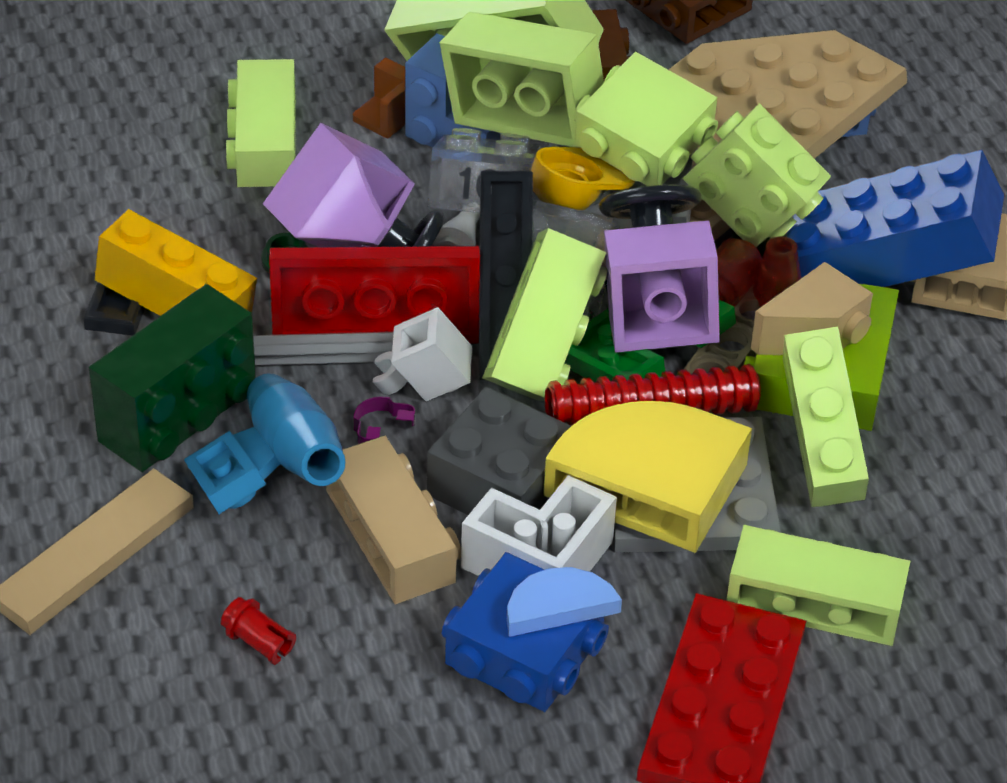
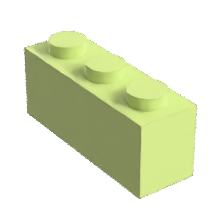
[226,59,296,187]
[482,228,608,401]
[783,327,869,507]
[727,525,911,646]

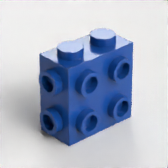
[442,552,609,712]

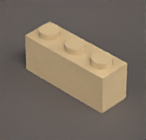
[326,435,461,604]

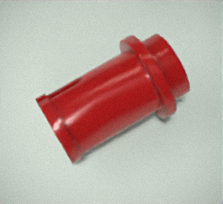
[221,597,296,665]

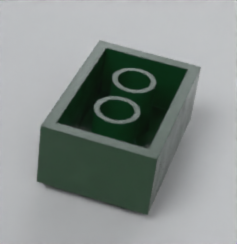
[89,284,256,473]

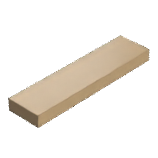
[0,468,194,635]

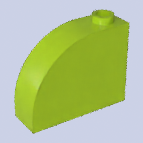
[744,284,899,431]

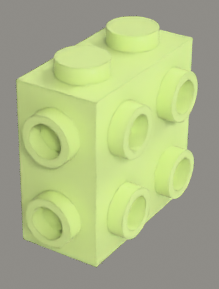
[573,51,718,186]
[682,103,831,249]

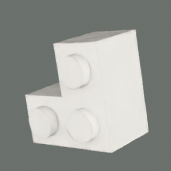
[461,475,617,576]

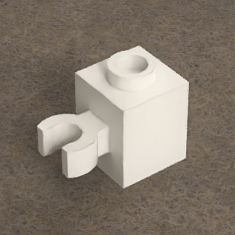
[373,307,472,401]

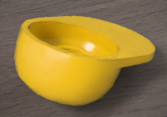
[530,147,635,213]

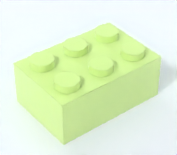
[439,11,604,147]

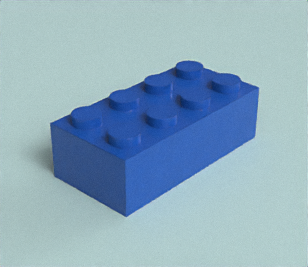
[780,150,1004,287]

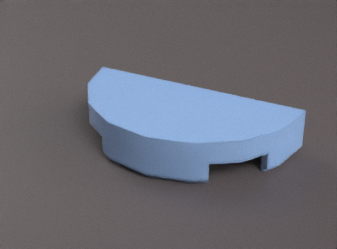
[507,567,622,637]

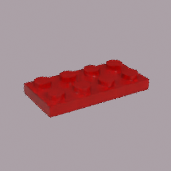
[269,246,480,344]
[636,593,807,783]

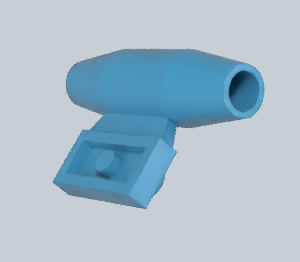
[184,373,346,514]

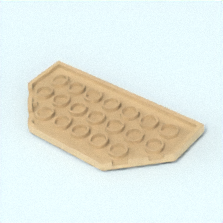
[565,30,907,286]

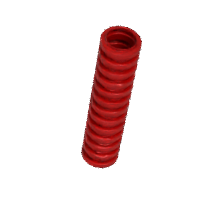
[544,364,761,426]

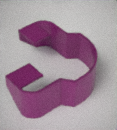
[353,397,415,444]

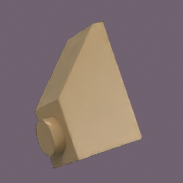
[751,262,873,355]

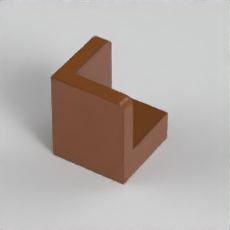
[353,57,405,139]

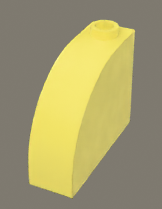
[544,401,752,553]

